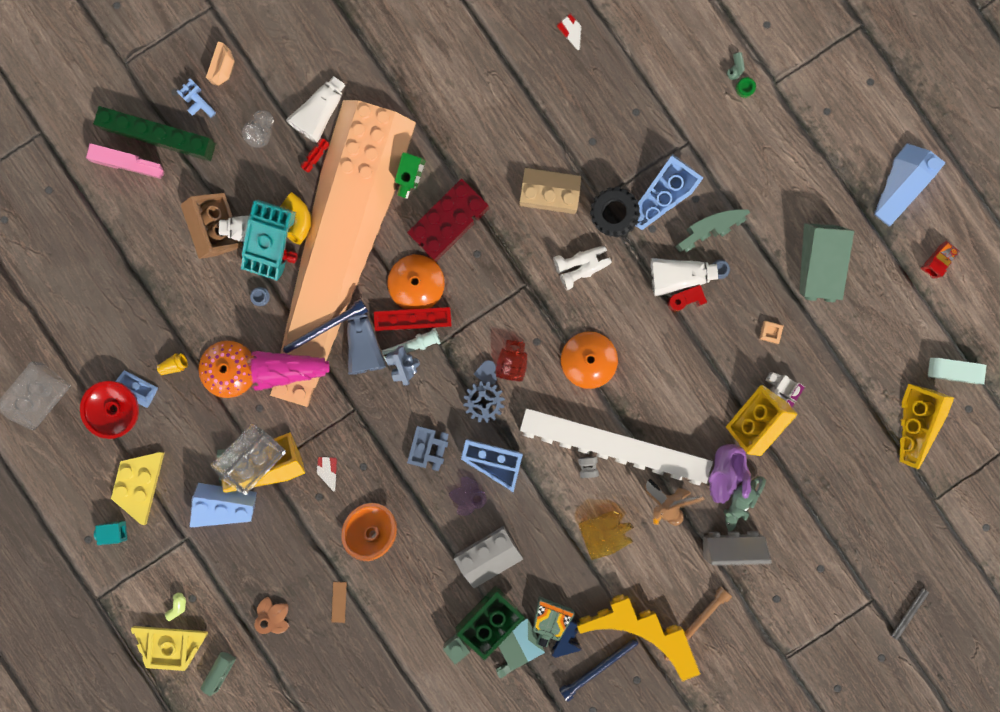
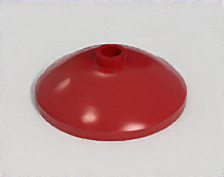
[80,381,139,439]

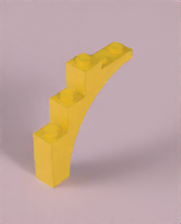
[577,594,700,681]

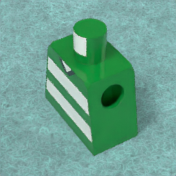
[395,152,426,199]

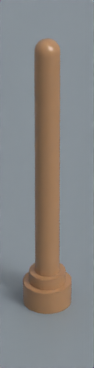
[664,586,732,661]

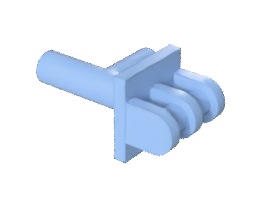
[176,78,216,118]

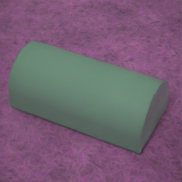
[200,652,236,696]

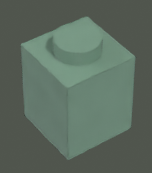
[443,634,471,664]

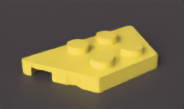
[111,452,164,525]
[131,626,208,671]

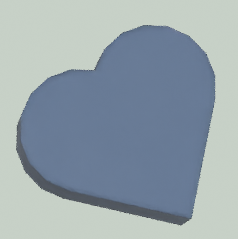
[474,360,497,385]

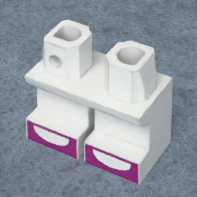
[766,372,805,407]

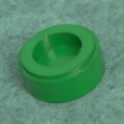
[736,77,756,98]

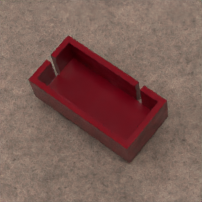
[407,178,489,262]

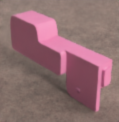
[86,144,164,179]

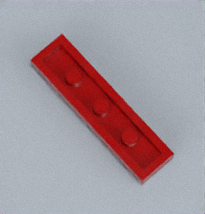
[374,307,452,331]

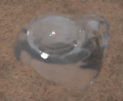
[242,110,274,148]

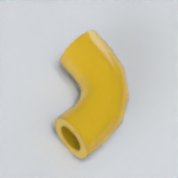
[280,192,311,245]

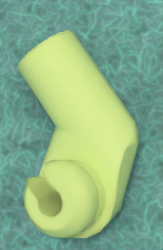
[165,593,186,621]

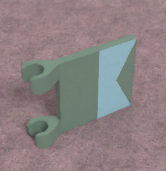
[496,618,545,678]

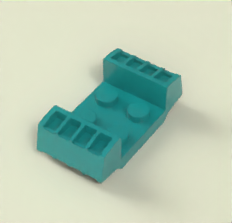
[241,200,296,281]

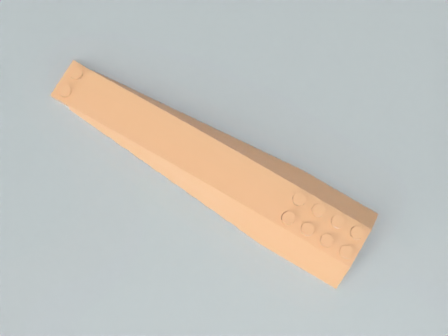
[270,100,416,407]

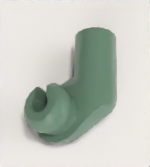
[727,52,745,80]

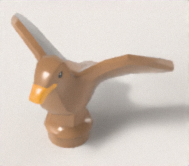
[645,479,704,526]

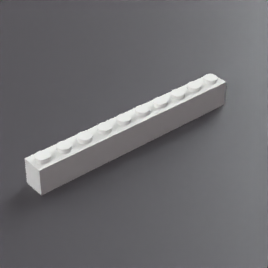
[520,408,713,486]

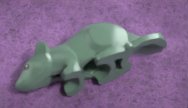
[724,476,766,531]

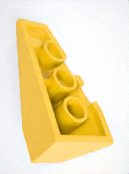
[900,384,954,469]
[221,432,305,493]

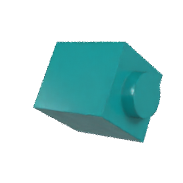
[94,521,128,545]

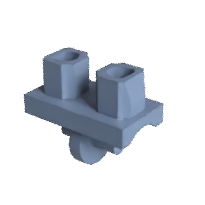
[385,345,420,386]

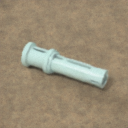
[382,328,441,360]

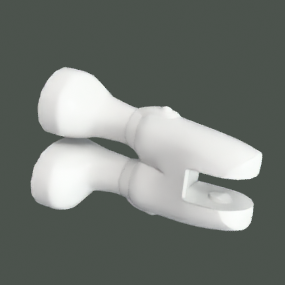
[553,246,612,290]

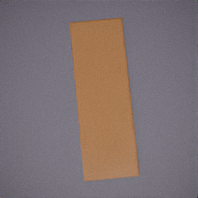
[332,582,347,623]

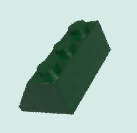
[455,585,525,661]

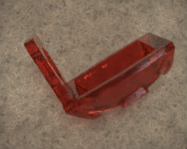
[496,340,527,381]

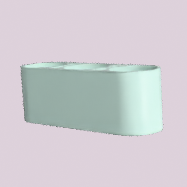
[928,358,987,384]

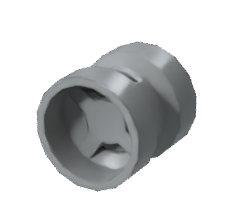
[578,457,599,478]

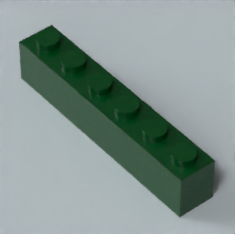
[93,106,216,162]

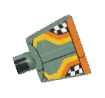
[533,596,574,647]

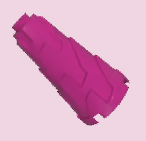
[251,351,330,391]

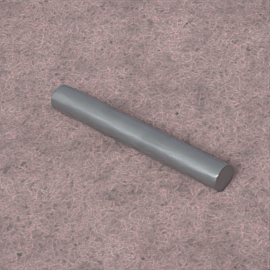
[890,588,929,640]

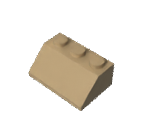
[519,168,581,214]

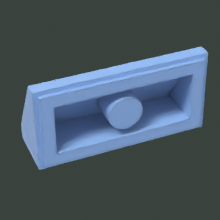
[116,370,158,408]

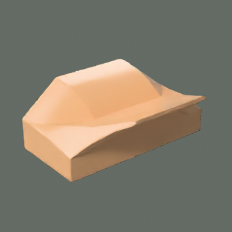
[206,42,235,86]

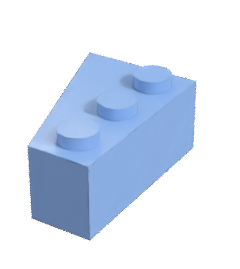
[461,439,523,492]
[190,483,257,527]

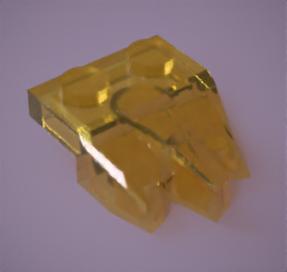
[578,511,634,560]

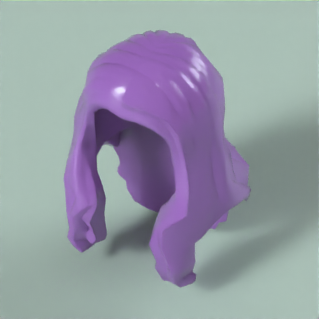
[708,444,751,504]

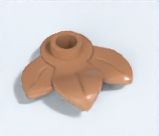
[254,597,289,634]

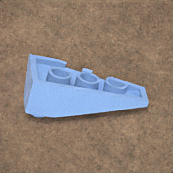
[874,143,945,226]
[635,154,704,230]

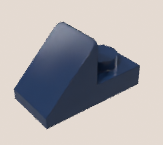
[551,619,582,658]

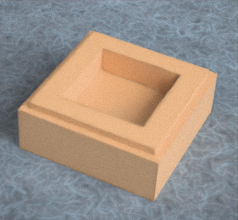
[759,321,784,344]

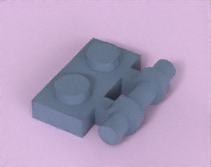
[407,426,449,471]

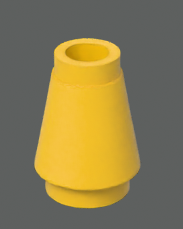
[157,353,188,375]

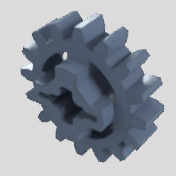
[463,381,505,423]

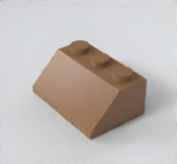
[181,193,243,259]

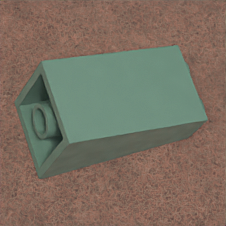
[799,223,854,302]

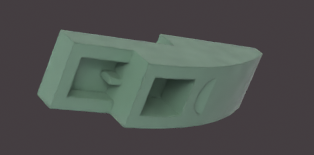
[675,209,750,253]

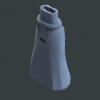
[347,314,386,375]

